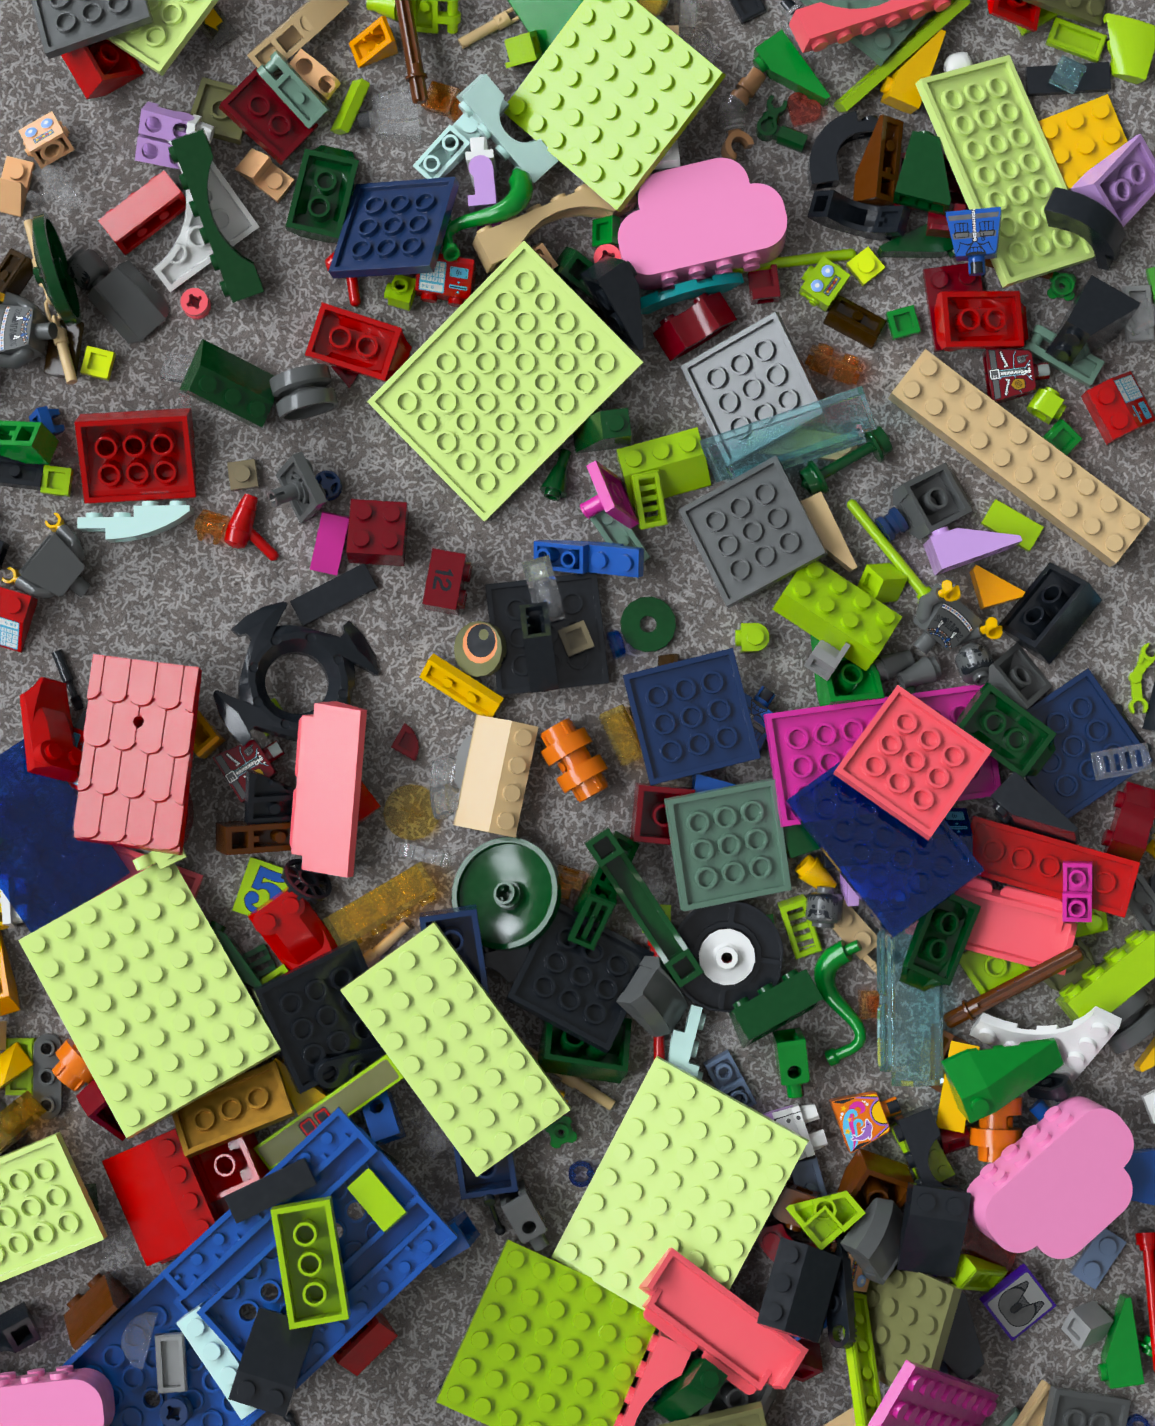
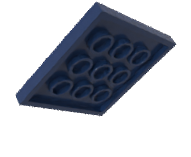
[328,177,460,279]
[623,648,761,786]
[1026,668,1152,819]

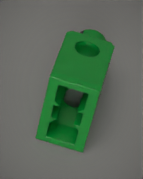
[772,1027,810,1098]

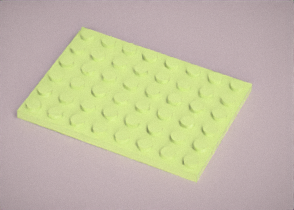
[367,241,644,522]
[18,863,281,1139]
[551,1056,809,1310]

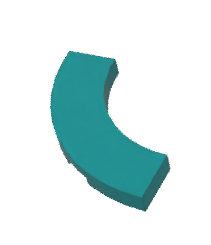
[640,273,744,314]

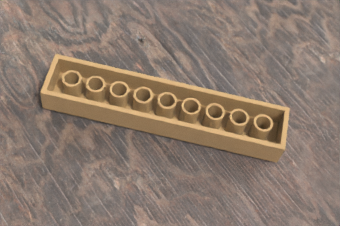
[888,349,1150,567]

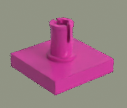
[580,460,639,529]

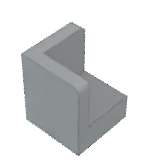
[804,640,851,681]
[1061,1301,1114,1349]

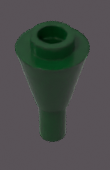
[540,449,571,501]

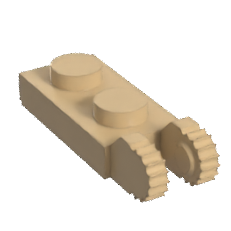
[832,899,895,976]

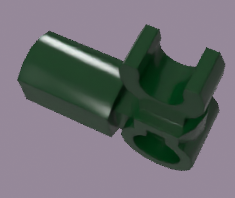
[756,95,809,153]

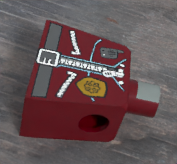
[982,348,1050,404]
[212,739,285,803]

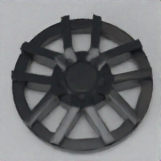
[281,859,332,904]

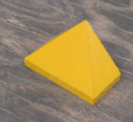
[0,1042,34,1090]

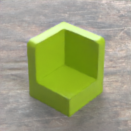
[504,30,542,68]
[857,563,908,603]

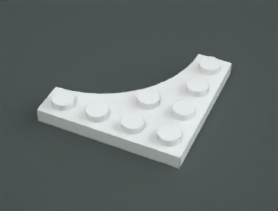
[152,161,259,292]
[969,1006,1122,1084]

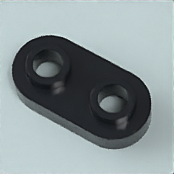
[1027,1073,1074,1102]

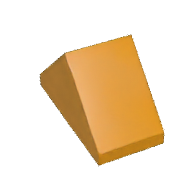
[349,16,398,68]
[969,565,1025,610]
[194,710,226,759]

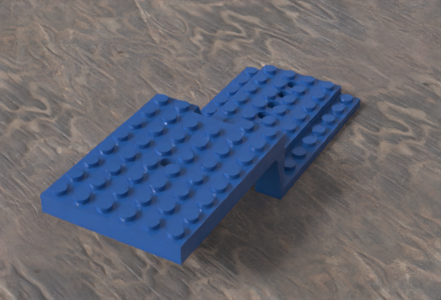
[62,1106,458,1426]

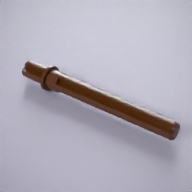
[395,0,428,104]
[943,945,1084,1028]

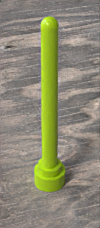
[732,248,856,273]
[847,499,932,603]

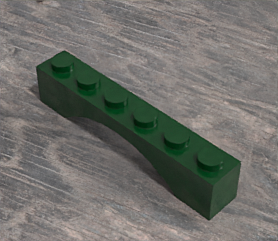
[168,128,264,303]
[584,827,704,988]

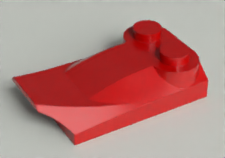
[934,291,1028,352]
[305,302,412,382]
[20,677,82,783]
[248,887,340,971]

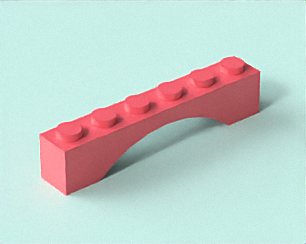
[789,0,951,53]
[614,1330,691,1426]

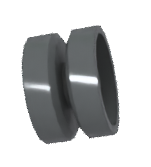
[269,364,338,421]
[1107,987,1155,1054]

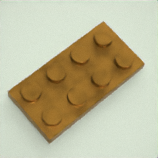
[172,1061,295,1159]

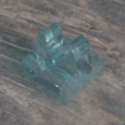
[1048,55,1087,94]

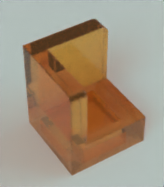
[858,989,890,1019]

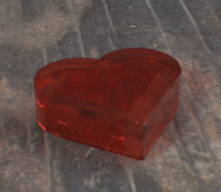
[787,92,822,127]

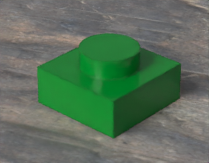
[592,215,620,248]
[885,305,921,341]
[1043,419,1082,456]

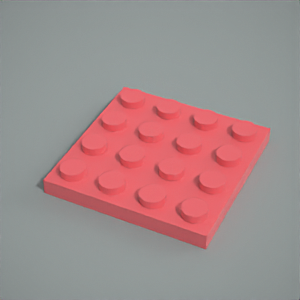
[833,685,992,841]

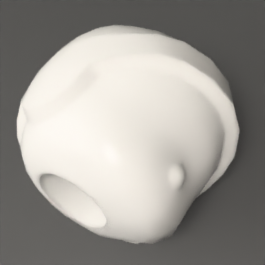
[943,52,973,72]

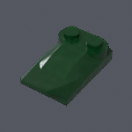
[285,145,360,243]
[955,683,1057,779]
[899,885,981,992]

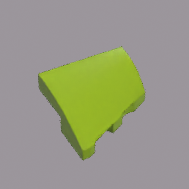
[1103,13,1155,85]
[785,1191,866,1250]

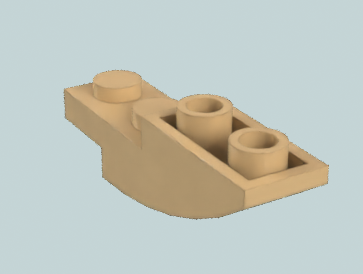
[247,0,349,68]

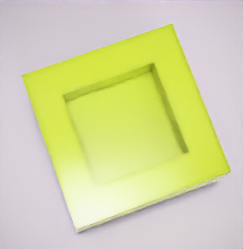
[846,247,885,286]
[80,346,116,381]

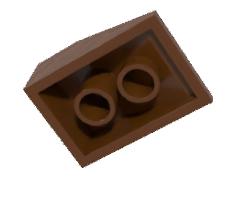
[837,1148,914,1236]
[63,1270,133,1351]

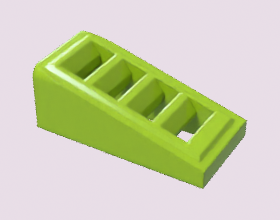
[631,469,668,530]
[777,894,823,959]
[949,1254,1008,1291]

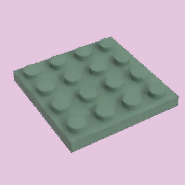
[664,778,792,912]

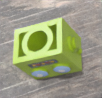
[799,256,850,312]

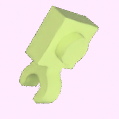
[132,848,188,871]

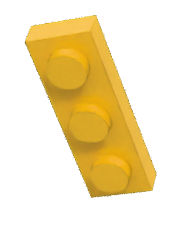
[419,653,504,717]

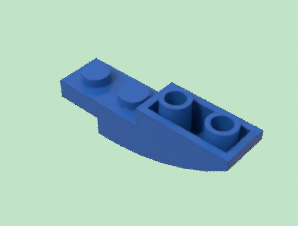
[533,540,644,578]

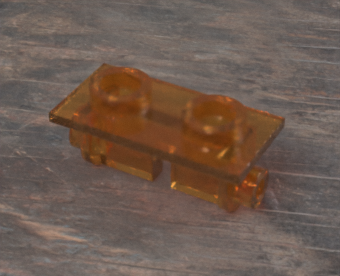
[805,343,864,385]

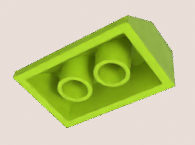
[616,427,711,507]

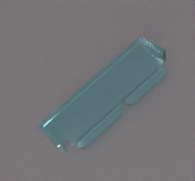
[700,386,877,482]
[877,913,943,1087]

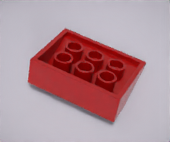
[74,408,196,504]
[102,1128,220,1266]

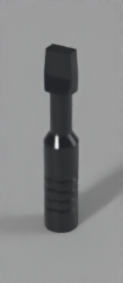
[51,649,84,711]

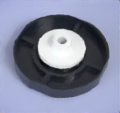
[677,901,783,1013]

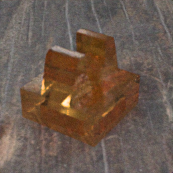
[194,509,230,545]
[557,864,586,899]

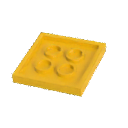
[1038,94,1128,190]

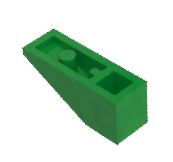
[753,30,830,107]
[0,420,59,465]
[1097,1293,1145,1389]

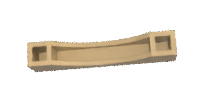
[472,183,638,274]

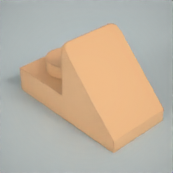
[235,148,295,203]
[0,156,35,217]

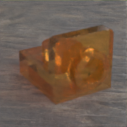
[421,81,463,123]

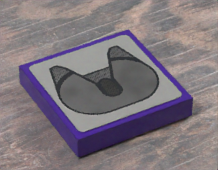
[979,1263,1056,1341]

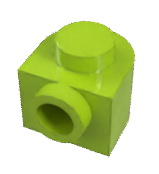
[384,275,416,311]
[1026,387,1067,425]
[735,623,769,653]

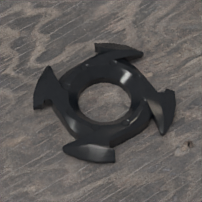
[213,602,379,747]

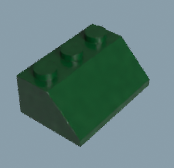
[179,339,274,428]
[729,969,823,1048]
[538,1018,632,1084]

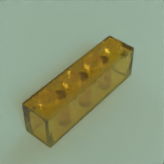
[323,862,439,947]

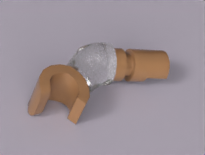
[719,67,766,161]

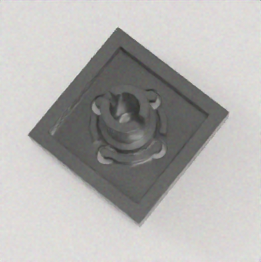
[268,451,327,524]

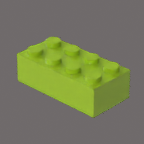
[772,561,902,671]
[1055,929,1155,1023]
[270,1196,351,1330]

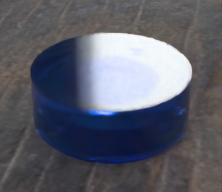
[606,630,626,659]

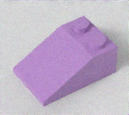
[1071,134,1155,227]
[923,526,1022,576]

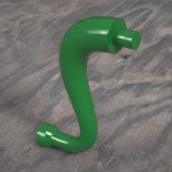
[442,168,533,261]
[814,940,866,1066]

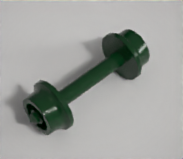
[798,426,893,496]

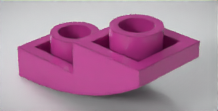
[310,511,349,575]
[1062,861,1093,922]

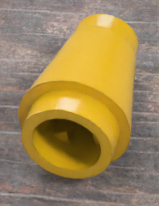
[795,854,837,889]

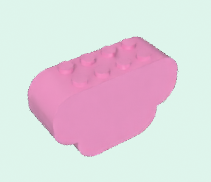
[618,158,787,291]
[967,1096,1134,1259]
[0,1365,115,1426]

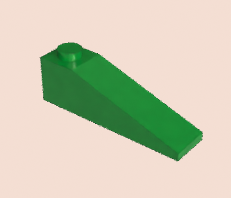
[810,635,885,706]
[941,1038,1064,1124]

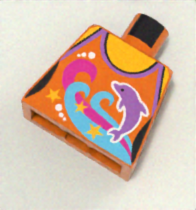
[829,1091,901,1153]

